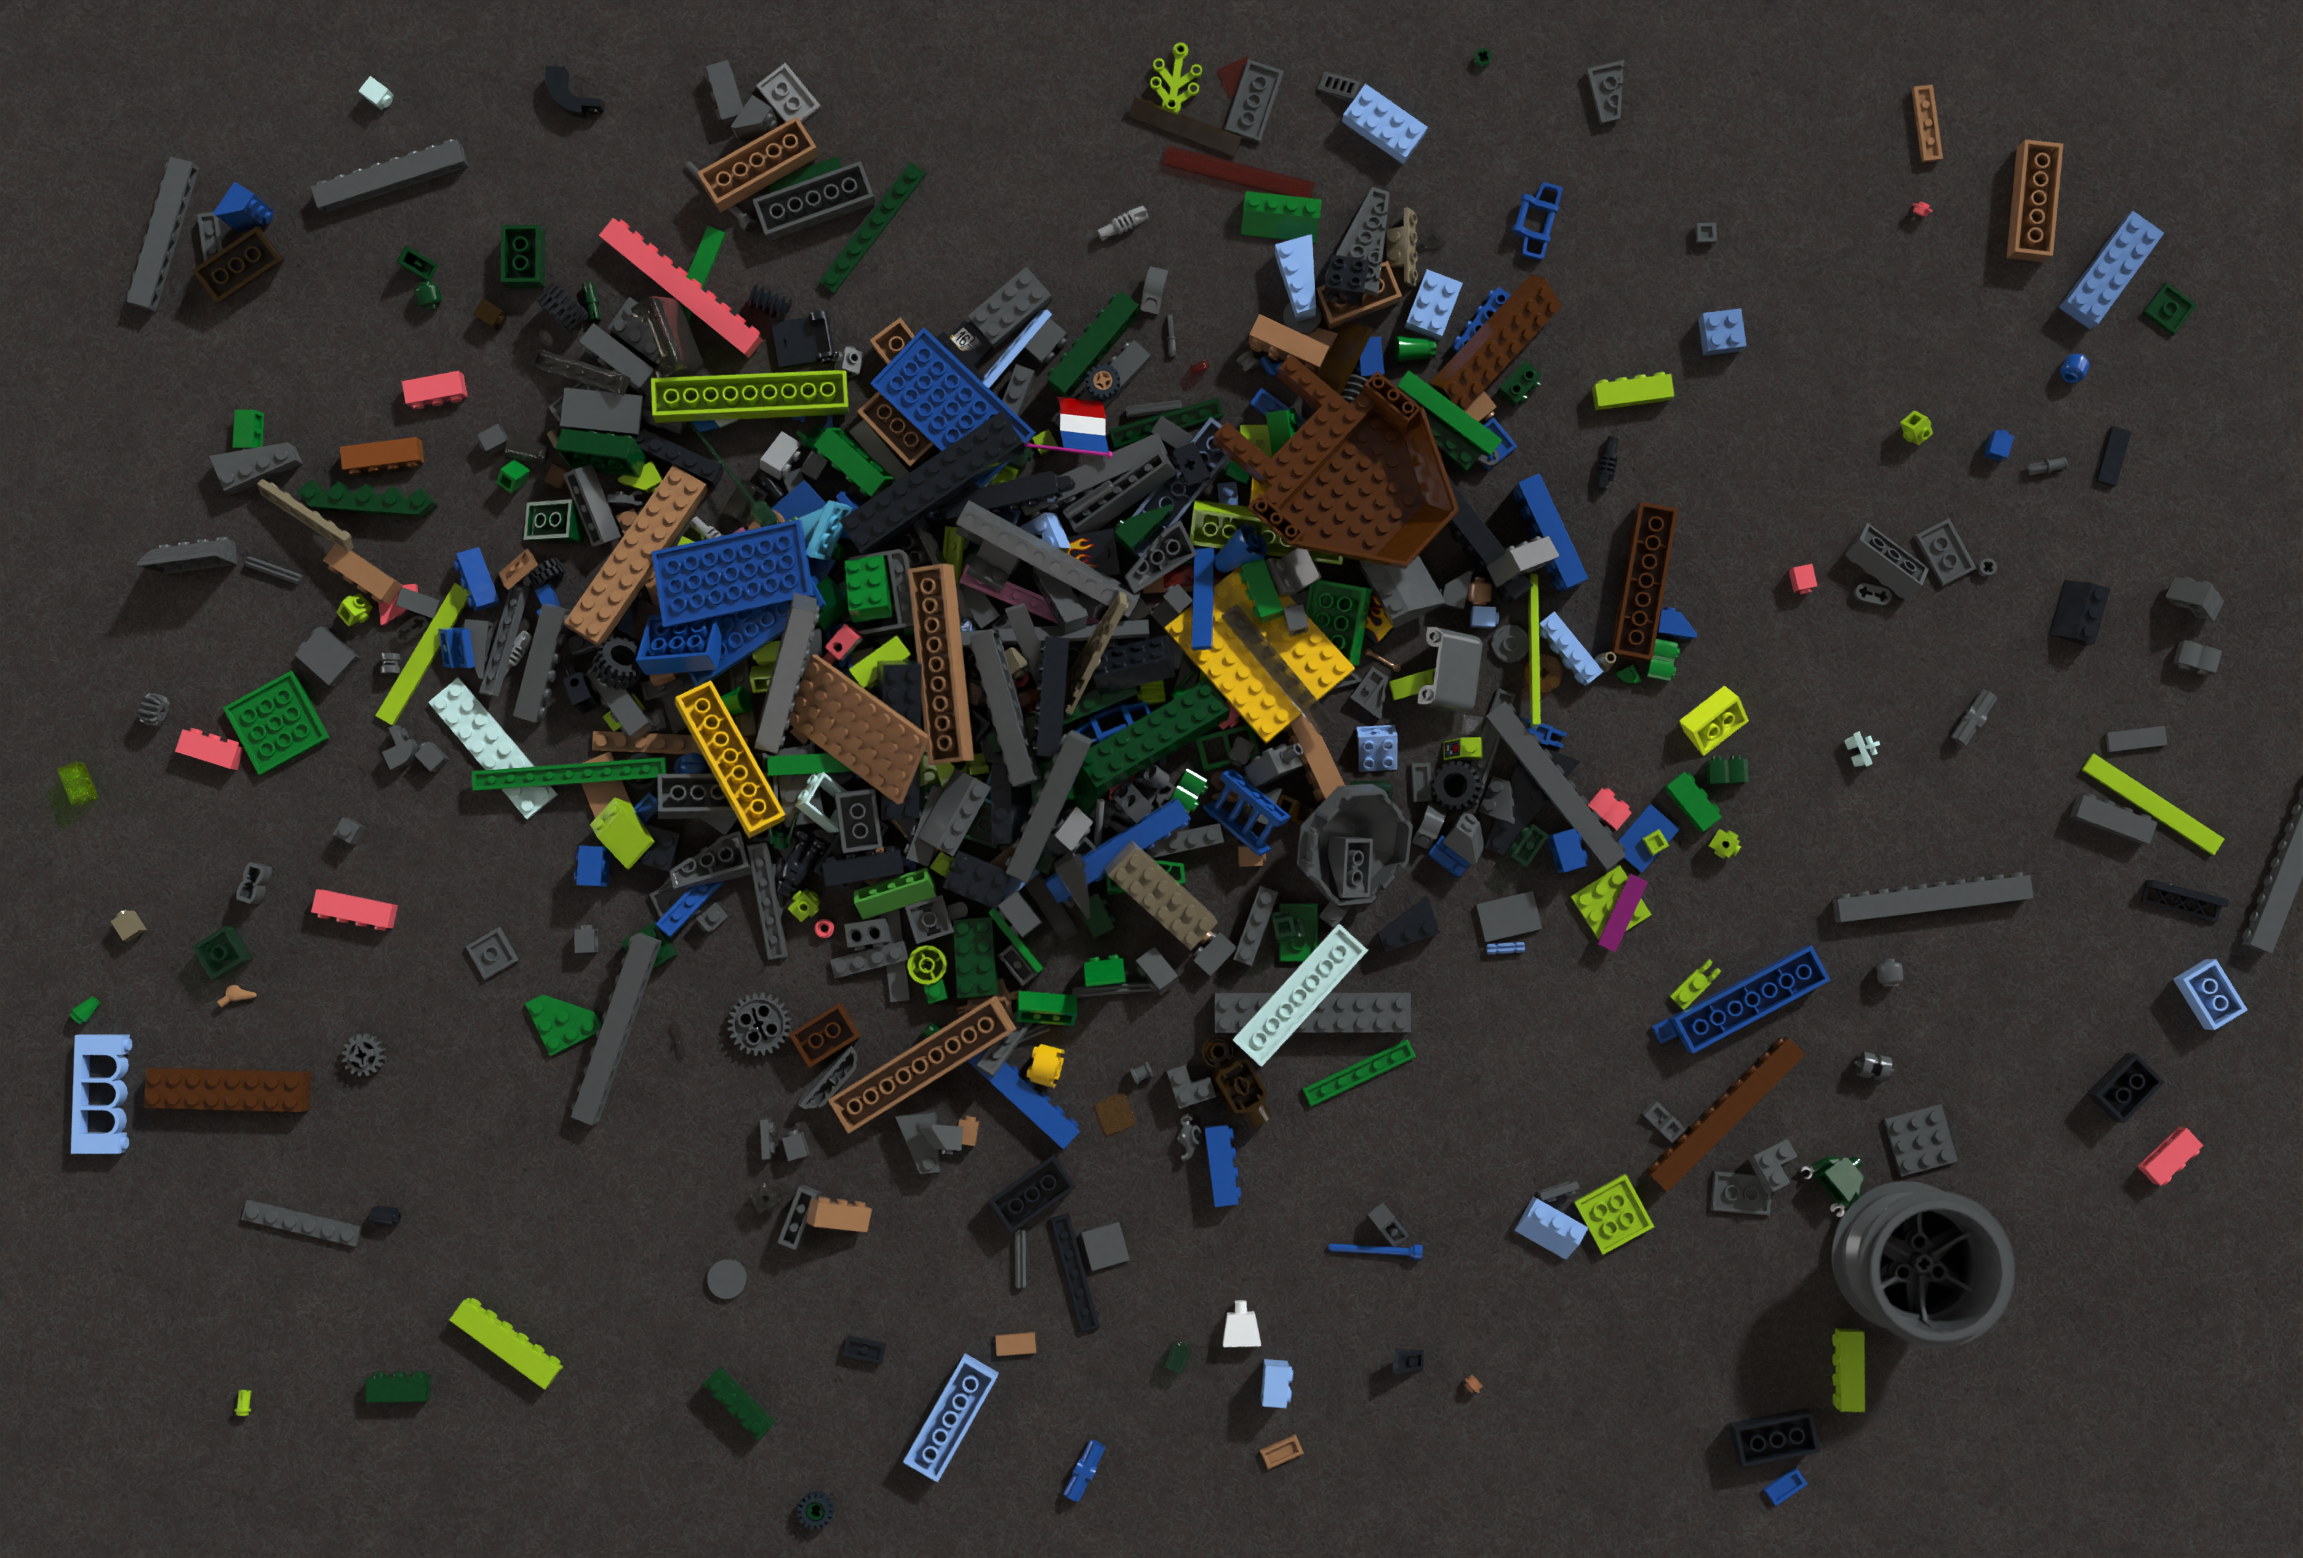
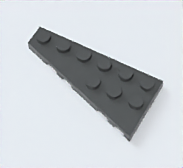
[1325,187,1390,297]

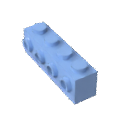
[1539,611,1604,686]

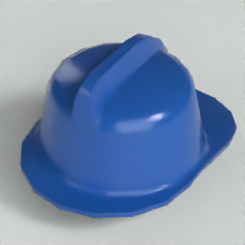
[674,753,713,774]

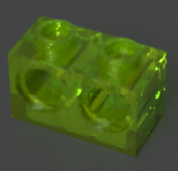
[57,761,99,806]

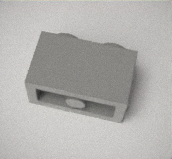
[760,432,802,480]

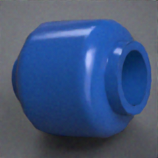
[2060,354,2090,383]

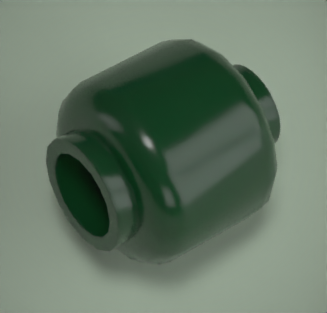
[414,280,442,310]

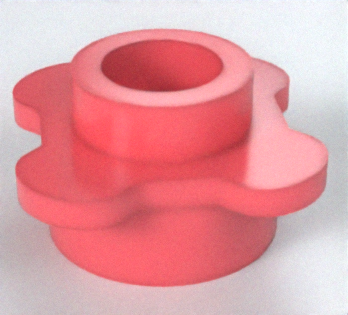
[1912,201,1933,217]

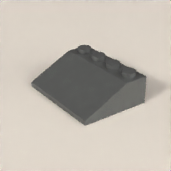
[137,537,238,575]
[1358,556,1446,629]

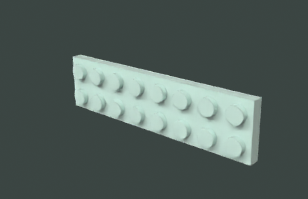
[428,677,558,819]
[1232,924,1368,1067]

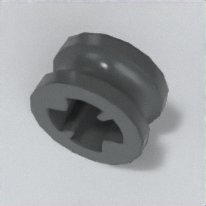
[1977,558,1997,576]

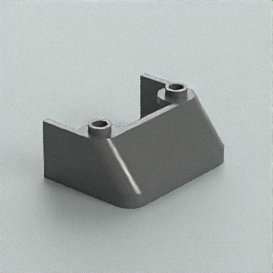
[849,549,914,638]

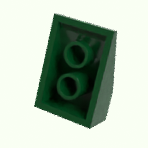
[523,499,585,543]
[1115,504,1173,555]

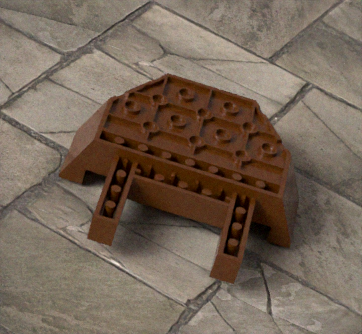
[1213,354,1459,569]

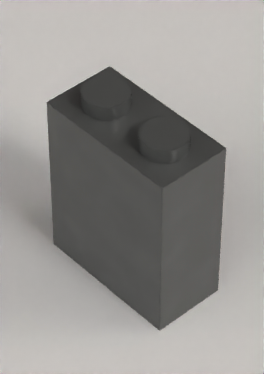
[295,626,361,687]

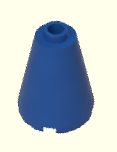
[1214,524,1268,573]

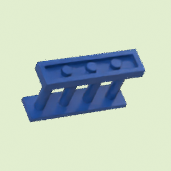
[1203,768,1291,856]

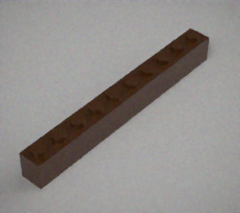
[1647,1037,1806,1192]

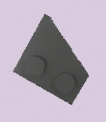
[1349,666,1388,719]

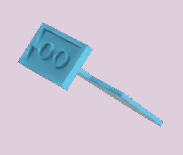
[795,500,852,561]

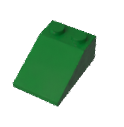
[1084,955,1126,987]

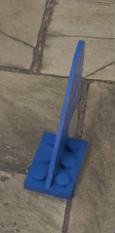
[771,480,863,538]

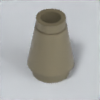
[1594,652,1616,672]

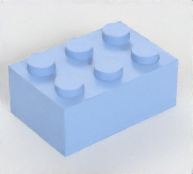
[1404,269,1463,341]
[2173,959,2247,1030]

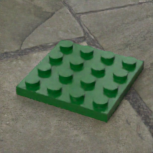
[223,670,330,776]

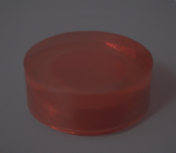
[1190,360,1210,374]

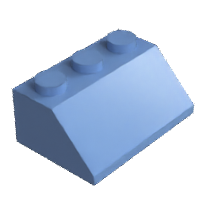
[1514,1196,1588,1260]

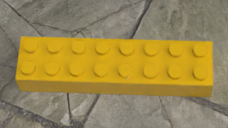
[675,681,785,838]

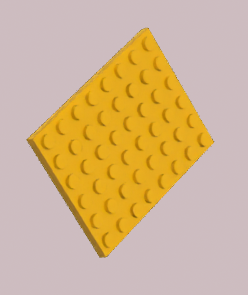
[1164,567,1355,744]

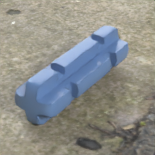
[1486,942,1525,955]

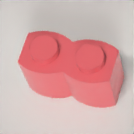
[1587,788,1631,831]

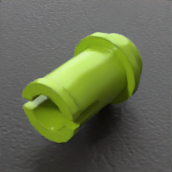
[234,1390,252,1416]

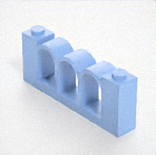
[71,1034,132,1154]

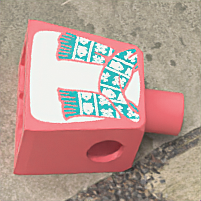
[822,624,865,665]

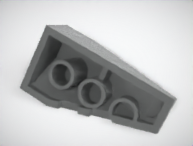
[1125,520,1197,594]
[670,831,752,890]

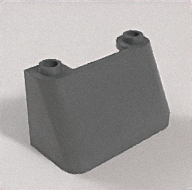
[1417,627,1483,713]

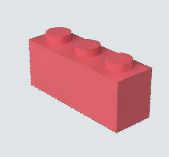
[402,371,468,409]
[175,728,244,770]
[2137,1127,2203,1186]

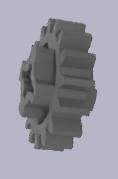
[341,1034,386,1077]

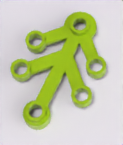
[1150,43,1202,113]

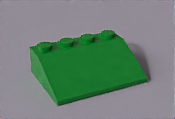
[1305,580,1372,665]

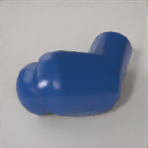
[1260,355,1282,376]

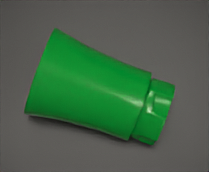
[1394,336,1436,363]
[720,686,752,716]

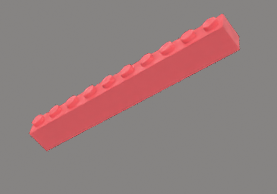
[599,218,763,358]

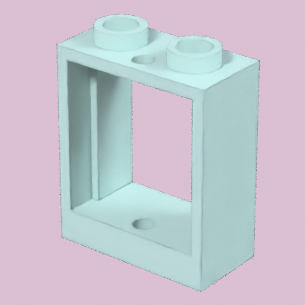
[795,772,846,834]

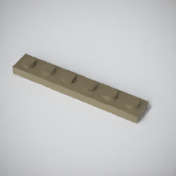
[257,479,354,552]

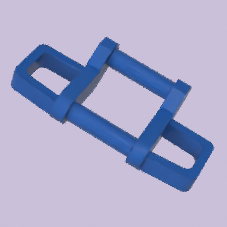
[1512,182,1563,261]
[1075,701,1150,748]

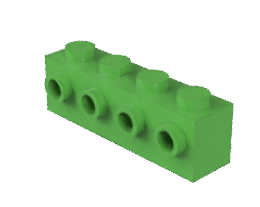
[854,868,936,920]

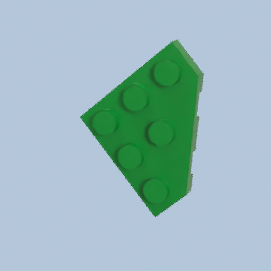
[525,995,602,1056]

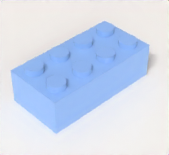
[1342,84,1428,164]

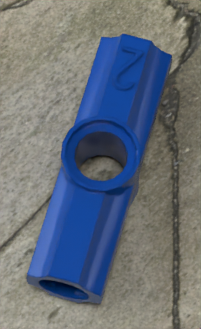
[1064,1439,1105,1502]

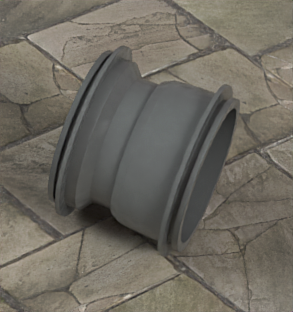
[1831,1181,2015,1348]

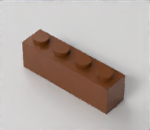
[340,437,424,475]

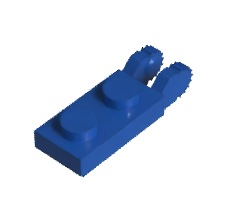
[1516,715,1567,749]

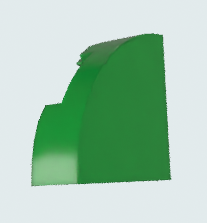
[1615,664,1642,684]

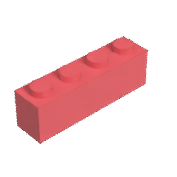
[311,889,398,931]

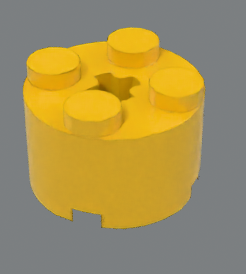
[1027,1044,1064,1088]

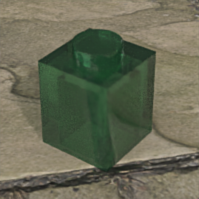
[1164,1341,1191,1374]

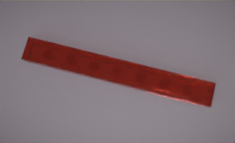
[1163,146,1315,198]

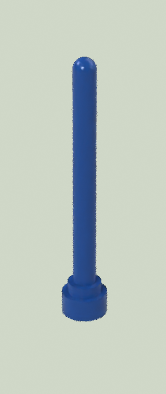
[1328,1244,1422,1261]

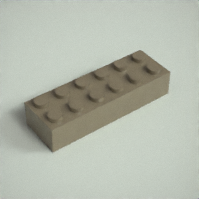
[1105,840,1218,950]

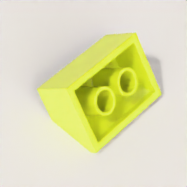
[1679,686,1749,756]

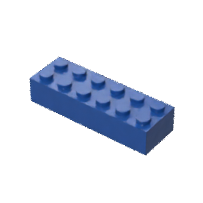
[1512,473,1588,593]

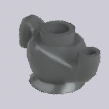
[1178,1113,1203,1162]

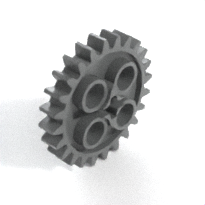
[727,992,792,1056]

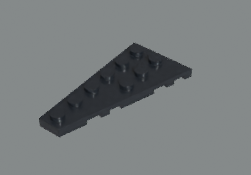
[1484,746,1580,855]

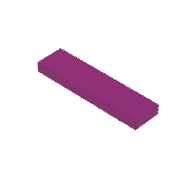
[1597,874,1648,952]

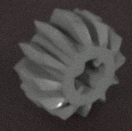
[138,693,169,726]

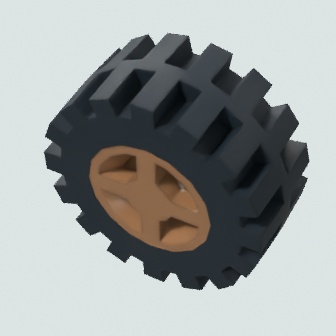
[1086,364,1120,401]

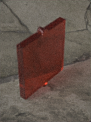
[1217,56,1248,98]

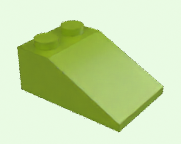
[590,797,654,869]

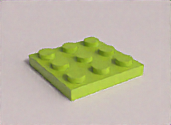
[1570,865,1652,940]
[1573,1174,1654,1255]

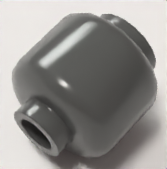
[1876,958,1903,987]

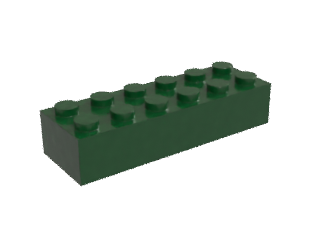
[1047,291,1139,398]

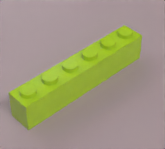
[450,1298,563,1390]

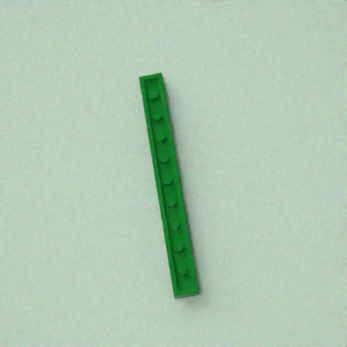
[472,757,667,791]

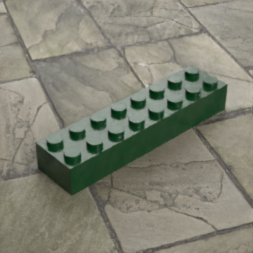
[1080,680,1230,796]

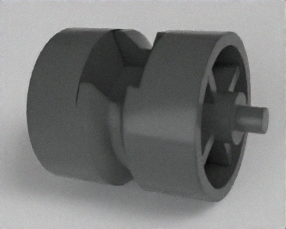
[1854,1051,1894,1082]

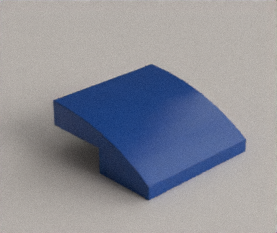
[438,628,475,668]

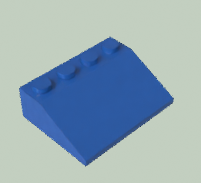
[636,614,722,675]

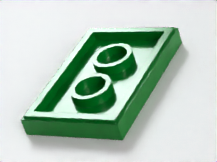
[1279,904,1318,962]

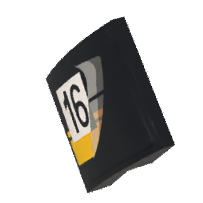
[949,320,993,367]

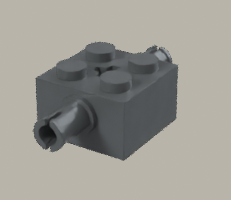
[1244,743,1304,788]

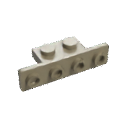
[1387,207,1418,287]

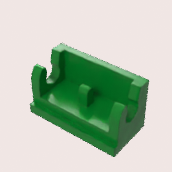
[233,409,264,450]

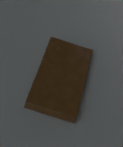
[1317,322,1374,395]

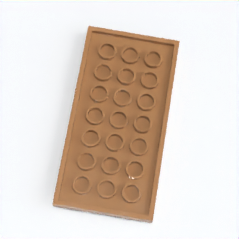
[789,654,930,804]

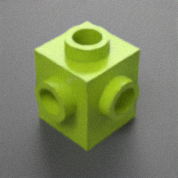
[1900,410,1933,445]
[336,593,373,626]
[1709,829,1741,859]
[788,888,821,922]

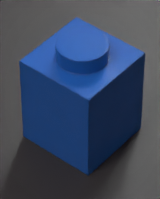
[1983,430,2014,461]

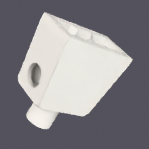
[1223,1300,1261,1347]

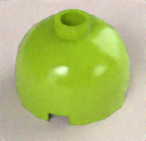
[907,945,947,985]

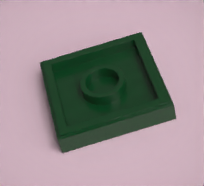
[2142,282,2197,336]

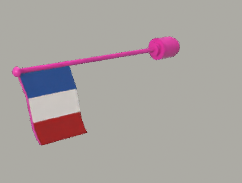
[1025,397,1113,459]

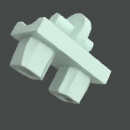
[1845,731,1880,767]

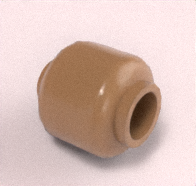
[1467,578,1492,606]

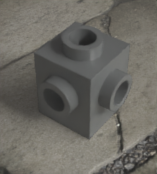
[834,346,863,378]

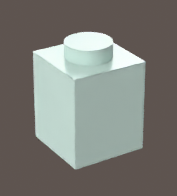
[359,76,394,110]

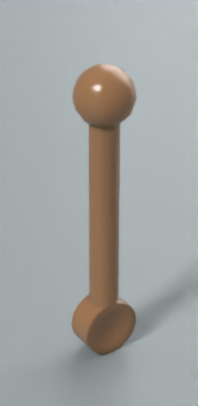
[1365,648,1401,672]

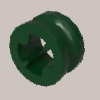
[1474,48,1492,68]

